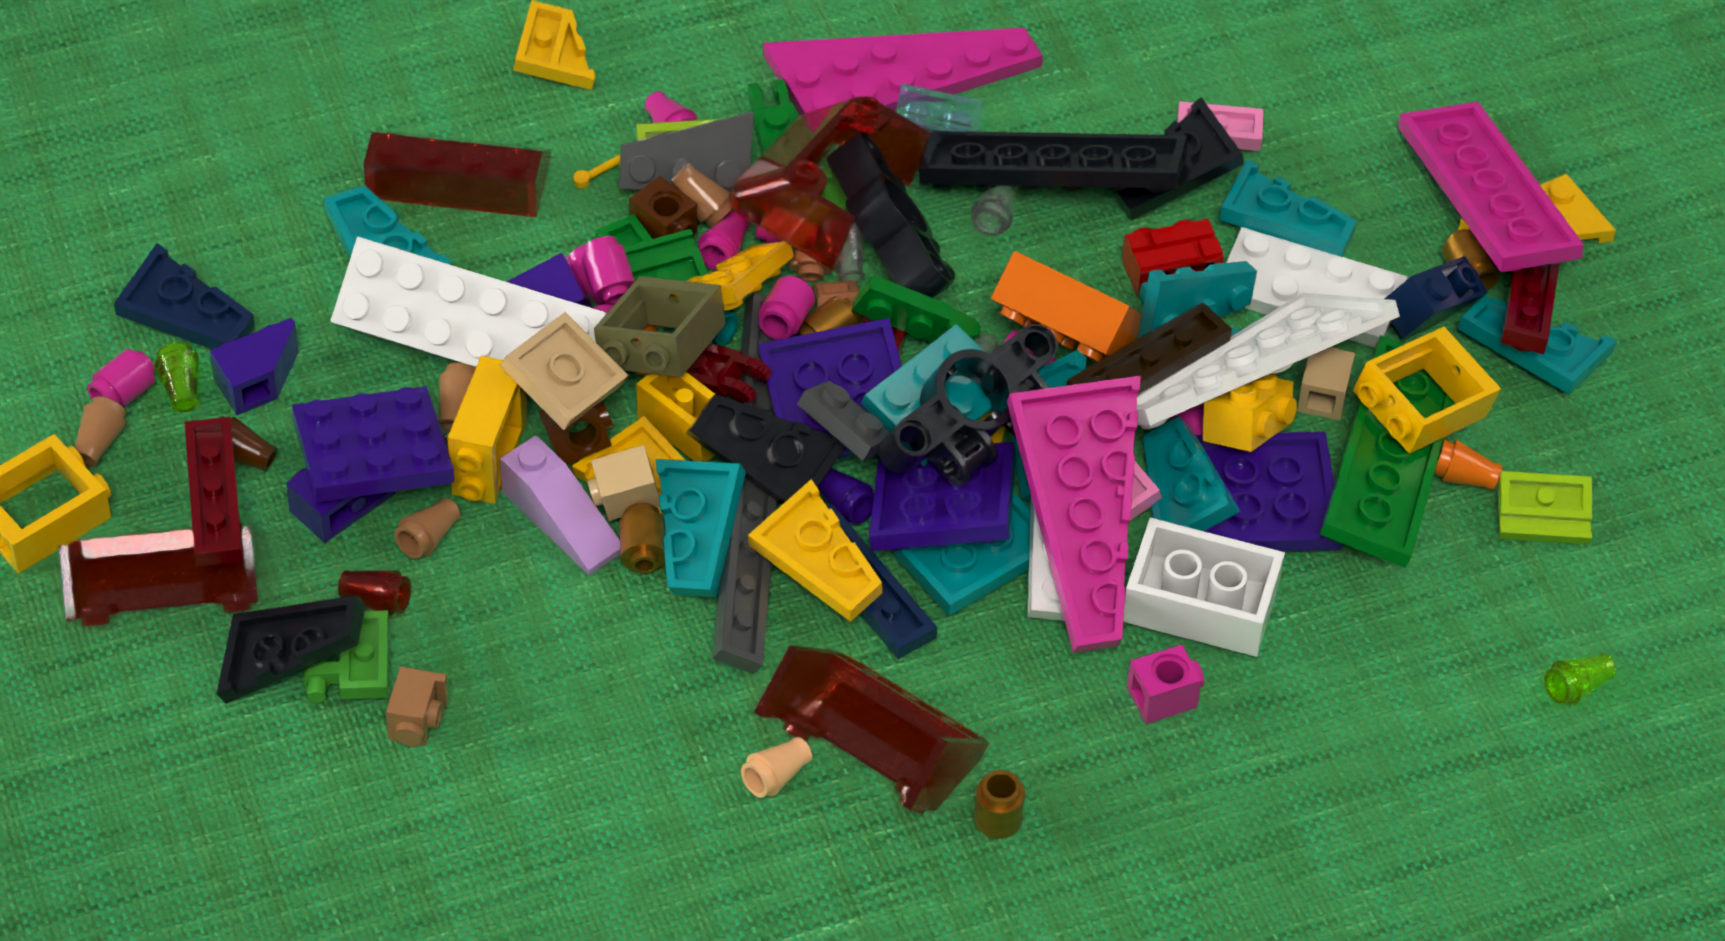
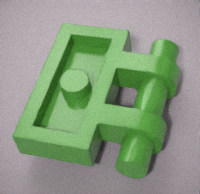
[302,610,389,703]

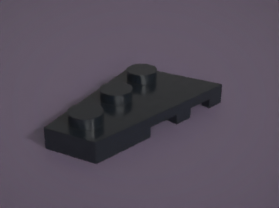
[1111,97,1244,220]
[686,394,845,504]
[216,595,366,704]

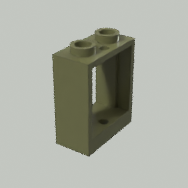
[594,276,726,377]

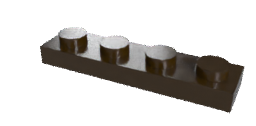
[1066,302,1232,394]

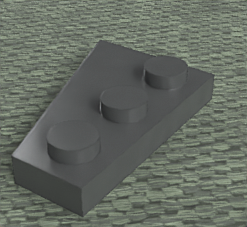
[618,110,754,197]

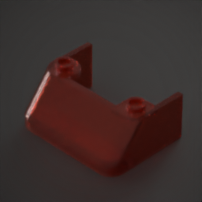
[730,96,932,270]
[59,522,260,626]
[754,645,989,814]

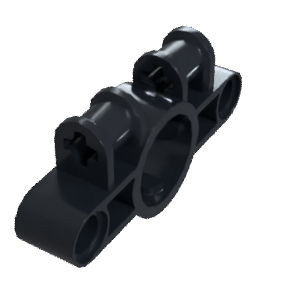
[826,130,955,298]
[878,324,1058,487]

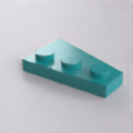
[324,185,453,266]
[1138,261,1257,339]
[1458,296,1617,394]
[1143,416,1241,531]
[656,459,746,598]

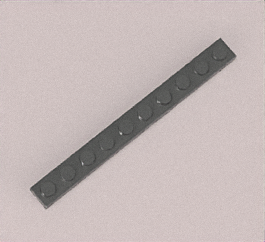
[712,292,790,674]

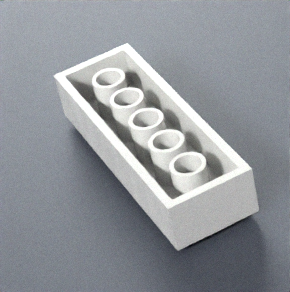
[330,236,607,368]

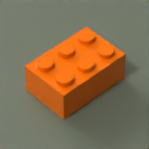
[990,251,1142,362]

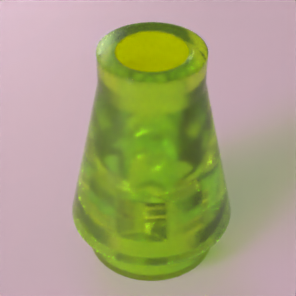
[154,342,199,412]
[1544,653,1616,705]

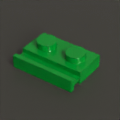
[624,229,708,281]

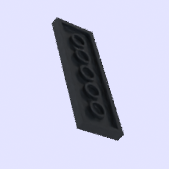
[918,131,1187,192]

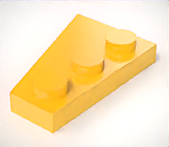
[672,240,794,311]
[748,479,882,622]

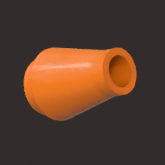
[1434,439,1502,491]

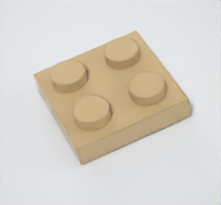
[500,312,629,430]

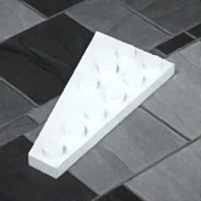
[1136,293,1400,429]

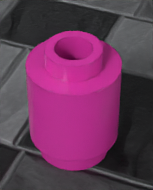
[582,236,635,305]
[759,276,815,340]
[87,349,155,408]

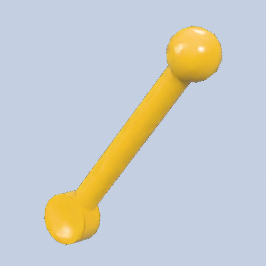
[573,154,620,189]

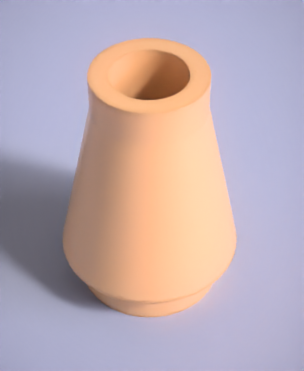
[741,737,812,798]

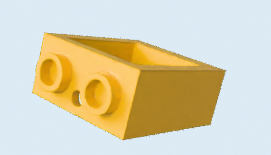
[1352,327,1501,454]
[448,355,528,504]
[0,434,111,574]

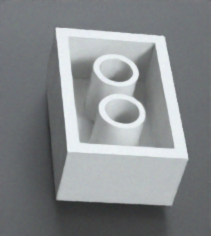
[1123,518,1285,657]

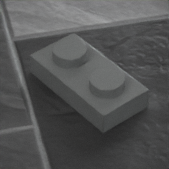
[797,380,890,461]

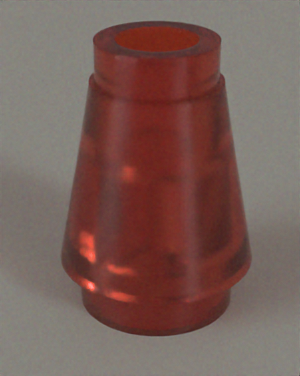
[338,570,412,616]

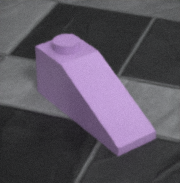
[500,436,621,575]

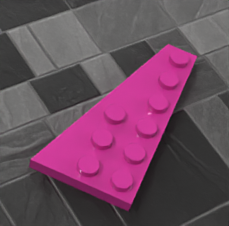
[763,28,1043,139]

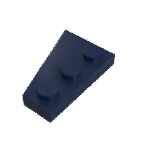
[114,243,255,349]

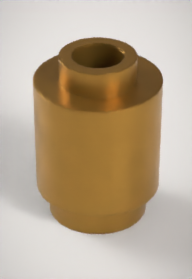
[1442,229,1500,291]
[795,296,862,336]
[619,503,666,574]
[974,770,1025,839]

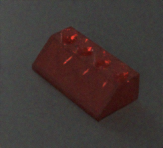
[363,130,551,218]

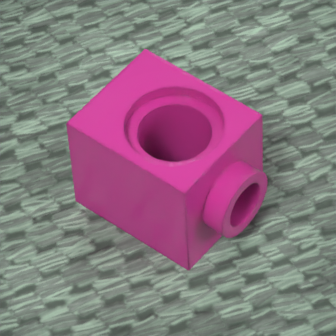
[1127,645,1204,724]

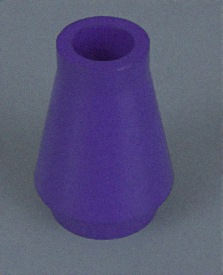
[817,467,874,524]

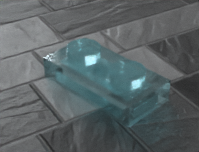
[893,84,984,134]

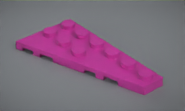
[1006,376,1141,653]

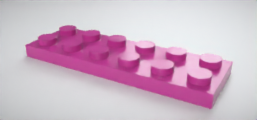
[1398,101,1584,272]

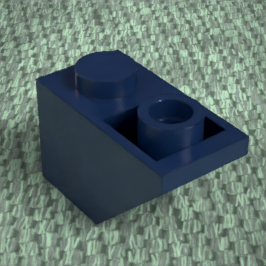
[1384,256,1488,339]

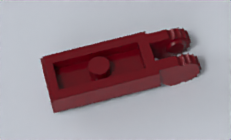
[686,344,772,404]

